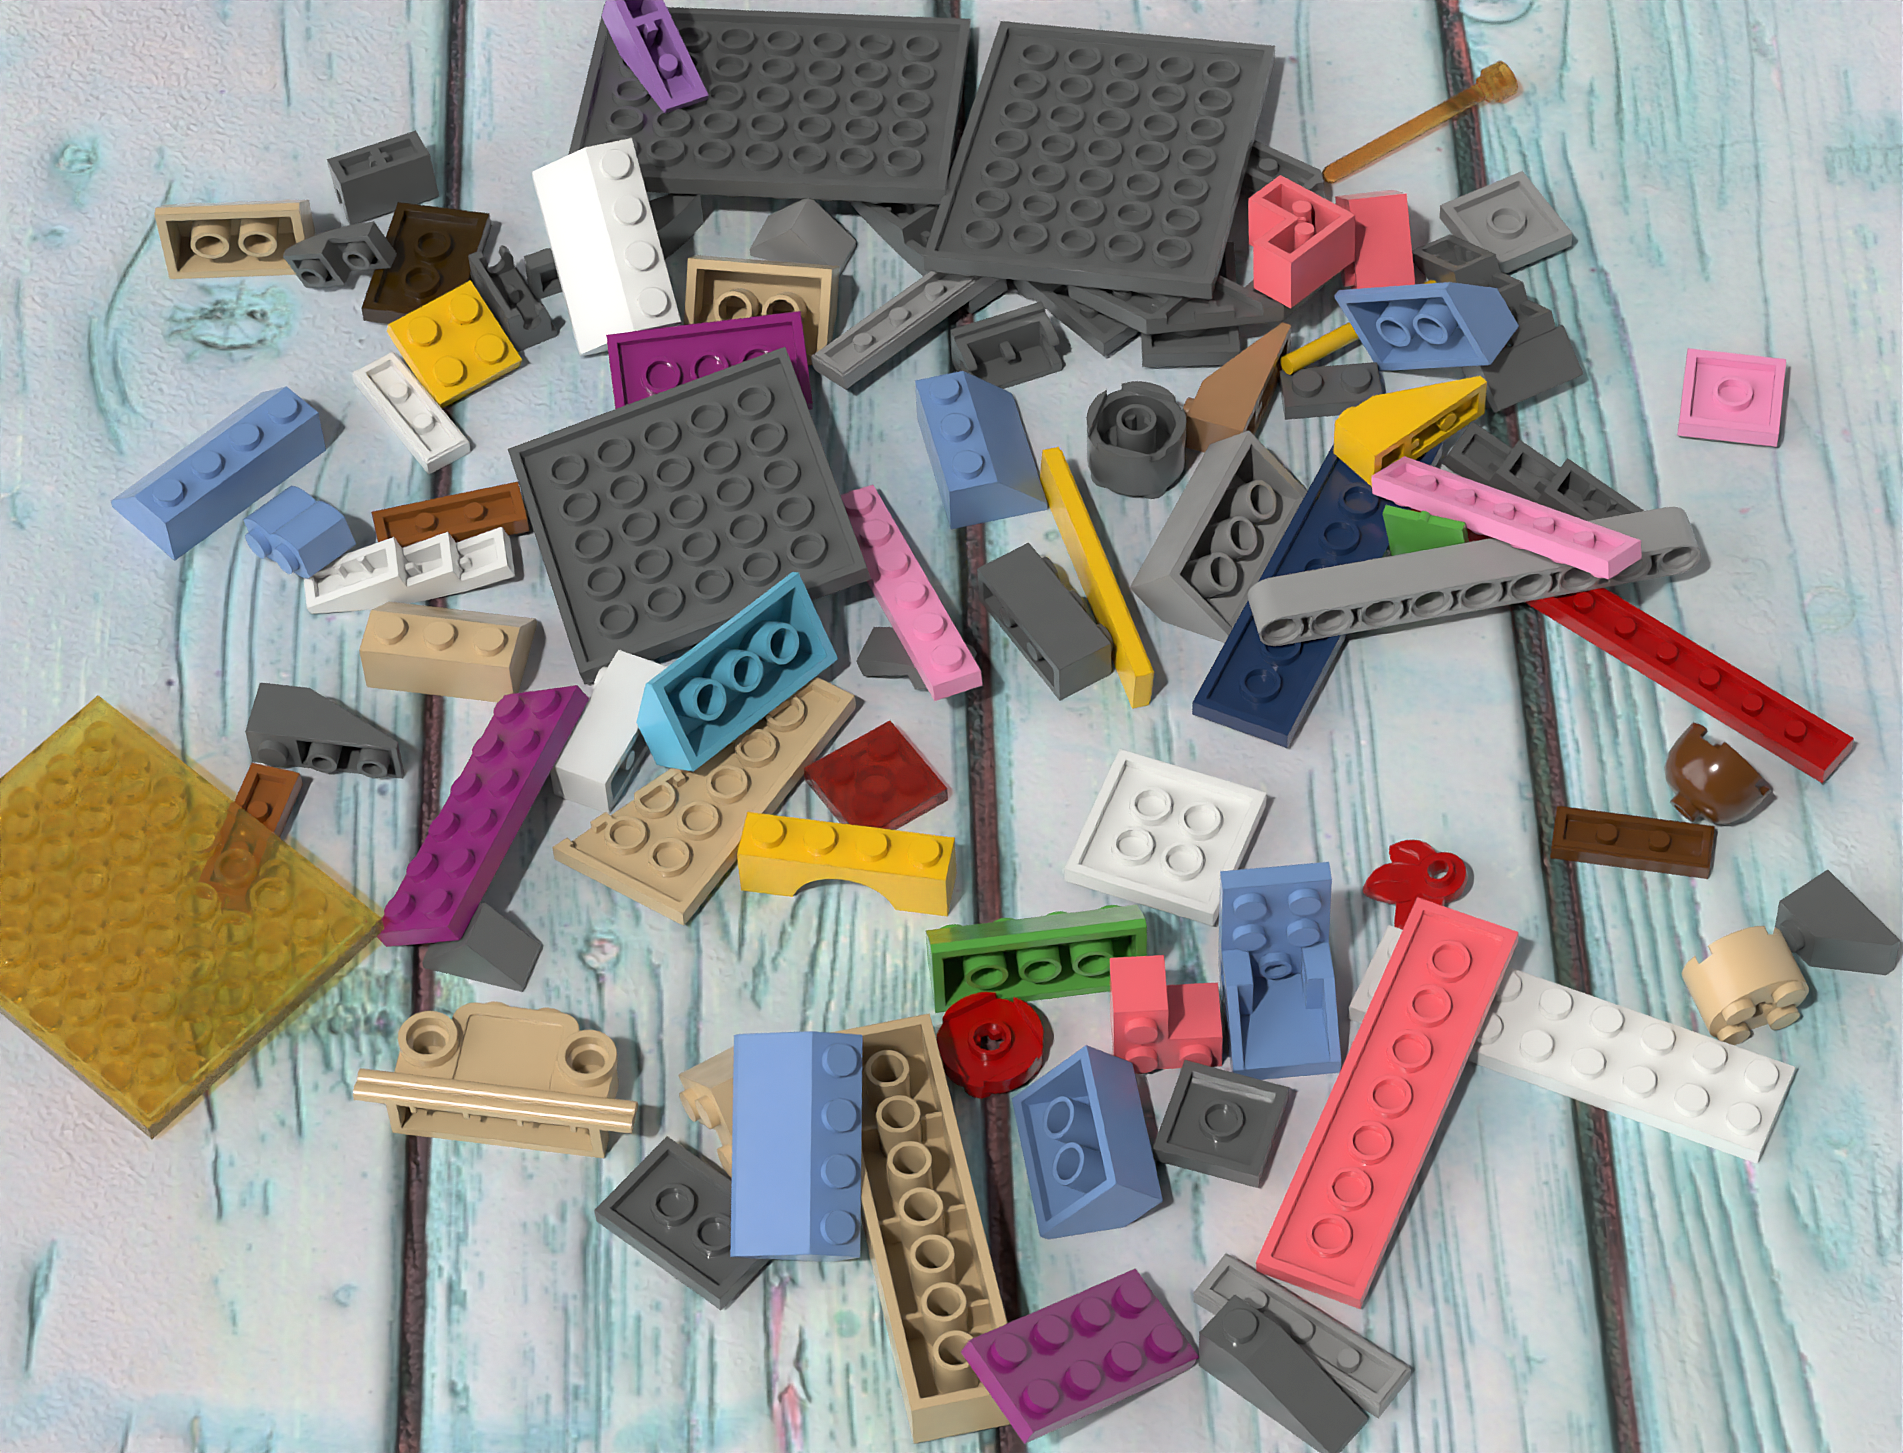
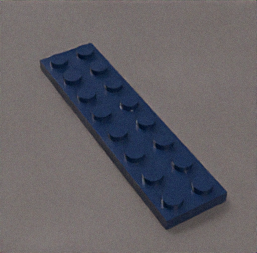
[1192,442,1443,748]

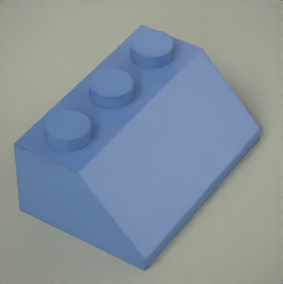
[1334,282,1519,371]
[915,371,1048,529]
[1012,1045,1163,1239]

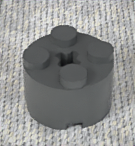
[1086,381,1186,499]

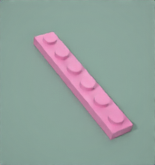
[1371,456,1642,579]
[840,484,982,701]

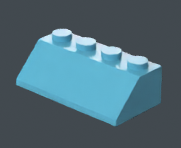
[636,572,838,772]

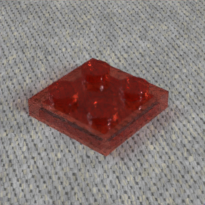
[804,720,948,830]

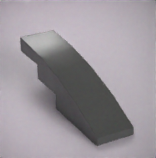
[848,201,1008,314]
[1412,234,1556,346]
[1442,421,1644,521]

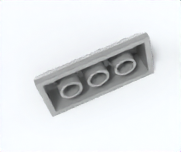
[1130,431,1307,643]

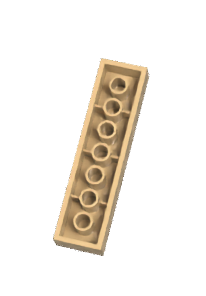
[831,1013,1010,1444]

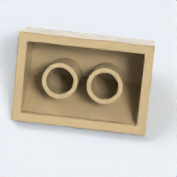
[154,200,315,279]
[684,255,840,365]
[359,602,537,702]

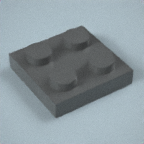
[1153,1060,1289,1188]

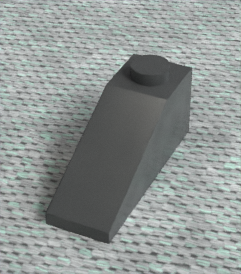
[1199,1294,1367,1453]

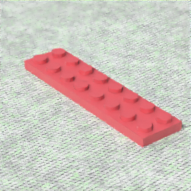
[1256,897,1519,1309]

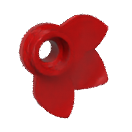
[1362,839,1468,930]

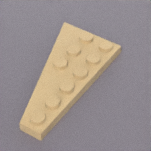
[552,677,856,926]

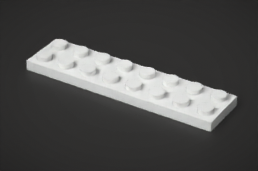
[1348,925,1795,1164]

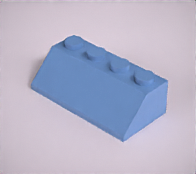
[111,386,326,561]
[730,1031,863,1262]

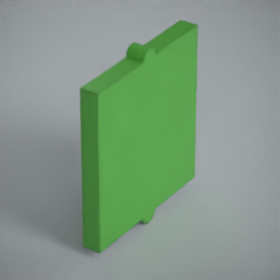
[1383,505,1469,556]

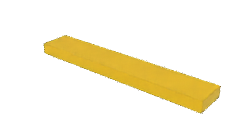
[1040,447,1154,709]

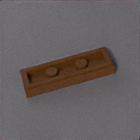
[1550,806,1715,879]

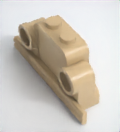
[353,1001,638,1158]

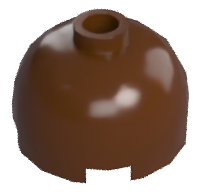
[1664,722,1771,824]

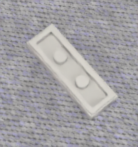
[352,351,471,475]

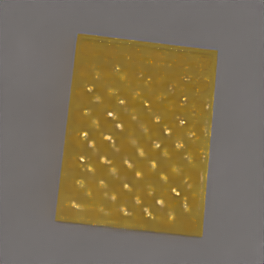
[0,695,384,1139]

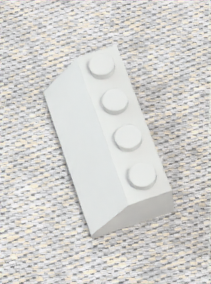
[532,138,681,357]

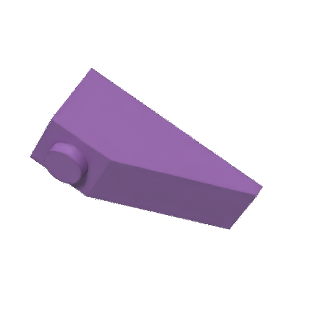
[602,0,709,114]

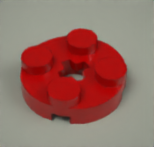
[936,992,1044,1099]

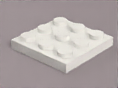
[1064,749,1267,926]

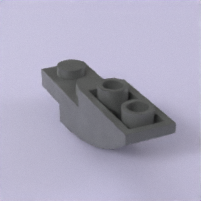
[524,193,703,300]

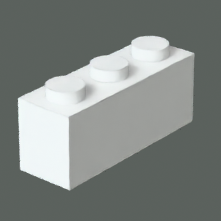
[550,650,667,814]

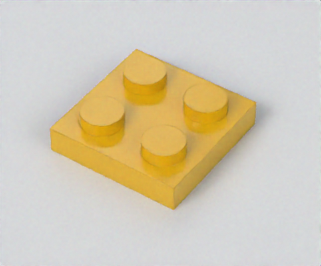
[386,280,522,408]

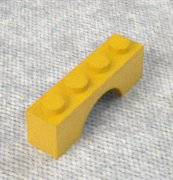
[737,812,957,917]

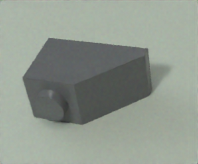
[1775,869,1900,975]

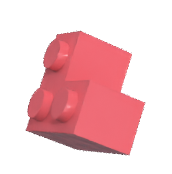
[1248,175,1355,308]
[1335,190,1415,289]
[1110,955,1223,1074]

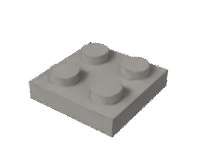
[1439,171,1573,274]

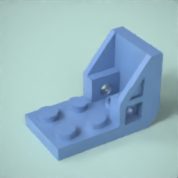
[1218,862,1341,1080]

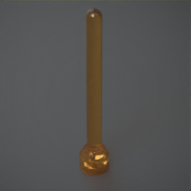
[1322,60,1518,183]

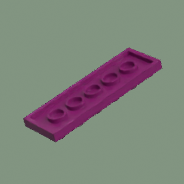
[374,685,589,947]

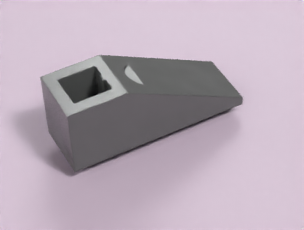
[245,682,404,779]

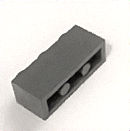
[977,542,1114,701]

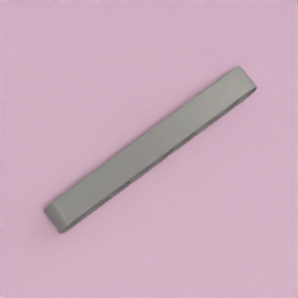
[1247,507,1701,646]

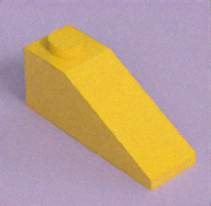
[1333,376,1487,487]

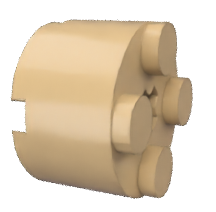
[1682,926,1809,1046]

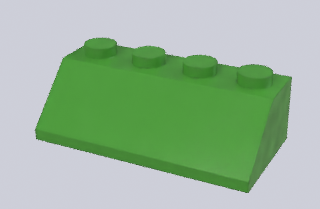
[926,905,1147,1013]

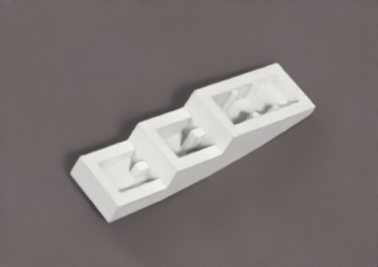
[304,527,515,614]

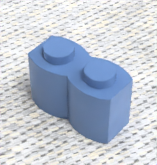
[243,486,356,578]

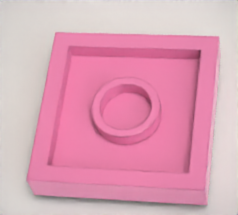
[1677,348,1786,447]

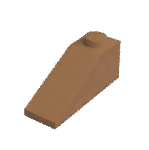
[1183,322,1291,453]

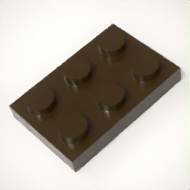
[361,202,492,324]

